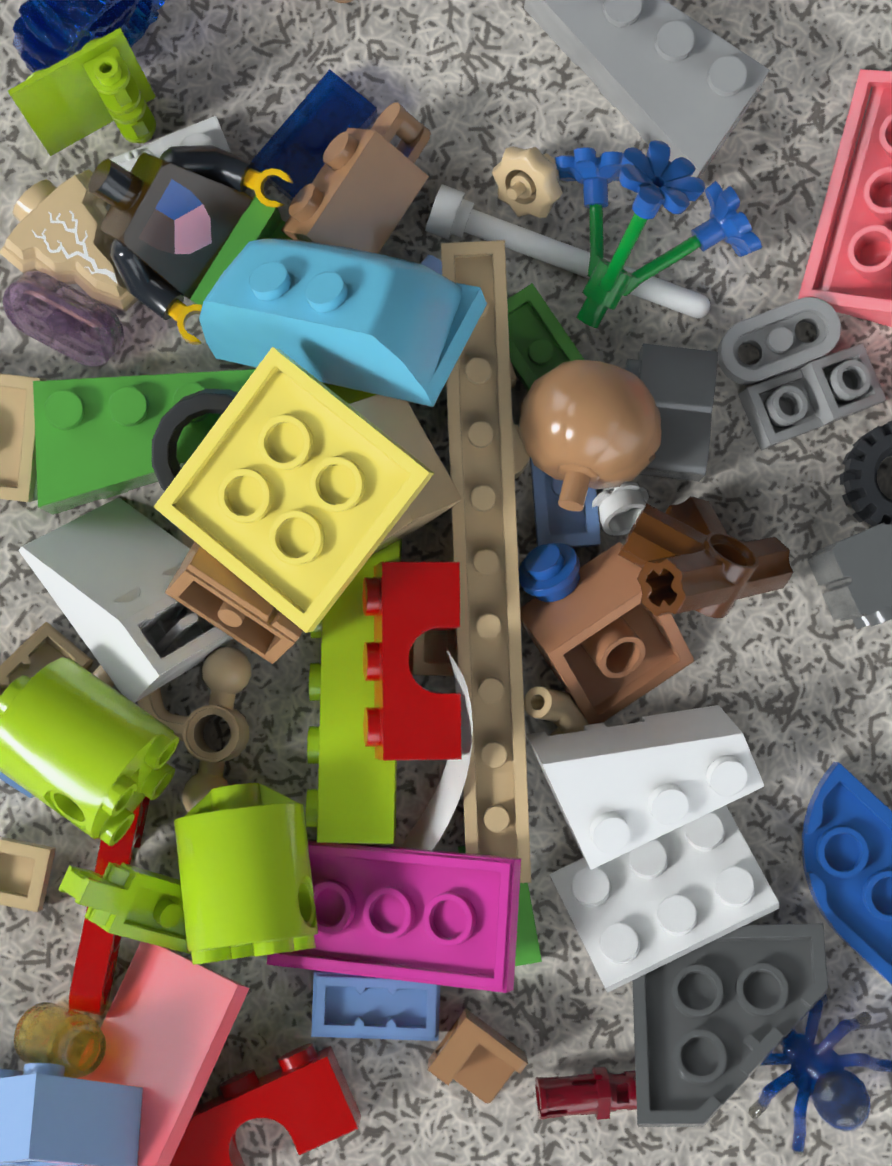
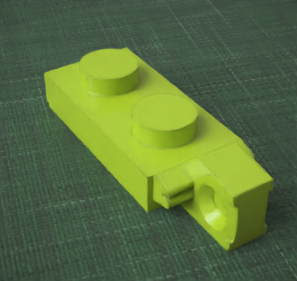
[58,862,191,954]

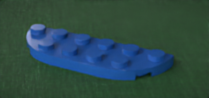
[802,762,892,986]

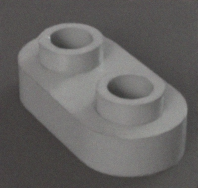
[718,297,841,385]

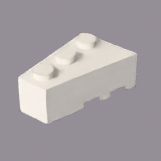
[526,705,764,870]

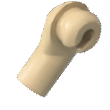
[524,686,590,736]

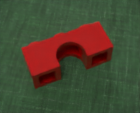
[363,562,462,761]
[170,1043,361,1166]

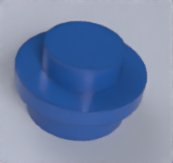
[518,543,580,602]

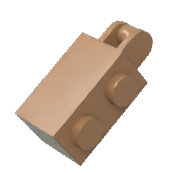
[281,102,431,254]

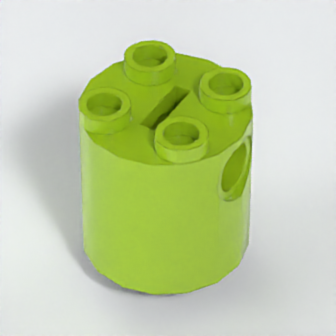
[0,657,179,846]
[174,783,318,965]

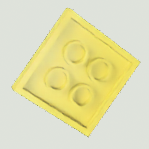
[154,347,434,633]

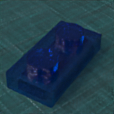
[252,69,378,201]

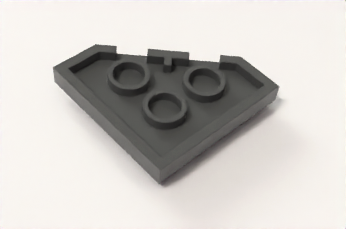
[632,923,828,1127]

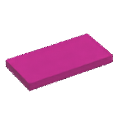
[267,839,521,993]

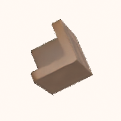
[427,1008,528,1103]

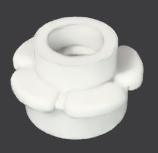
[592,481,649,536]

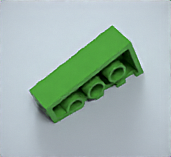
[33,369,255,515]

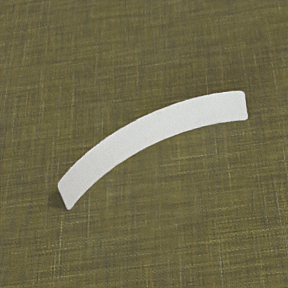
[401,651,473,850]

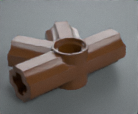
[618,496,794,618]

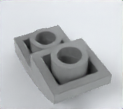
[738,343,886,451]

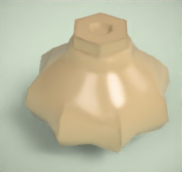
[492,146,563,218]

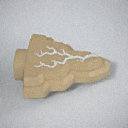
[0,169,138,312]

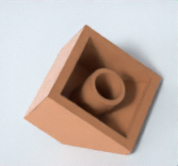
[520,542,695,725]

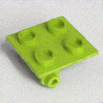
[8,28,156,156]

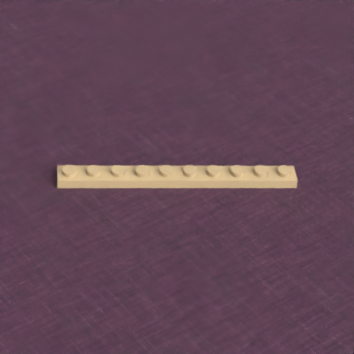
[441,240,531,883]

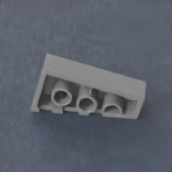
[524,0,770,178]

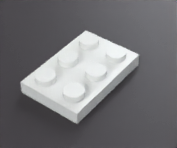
[550,805,779,993]

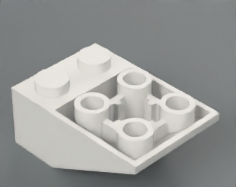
[19,497,233,703]

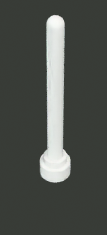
[425,184,710,318]

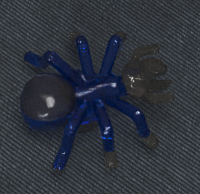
[748,985,892,1155]

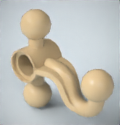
[92,646,251,812]

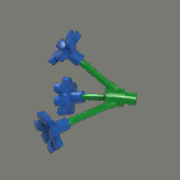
[555,140,762,329]

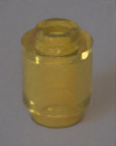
[14,1002,106,1078]

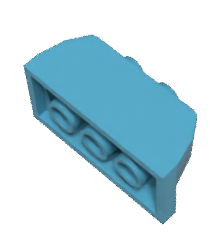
[199,238,487,407]

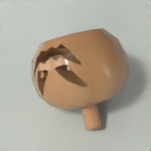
[519,360,662,511]

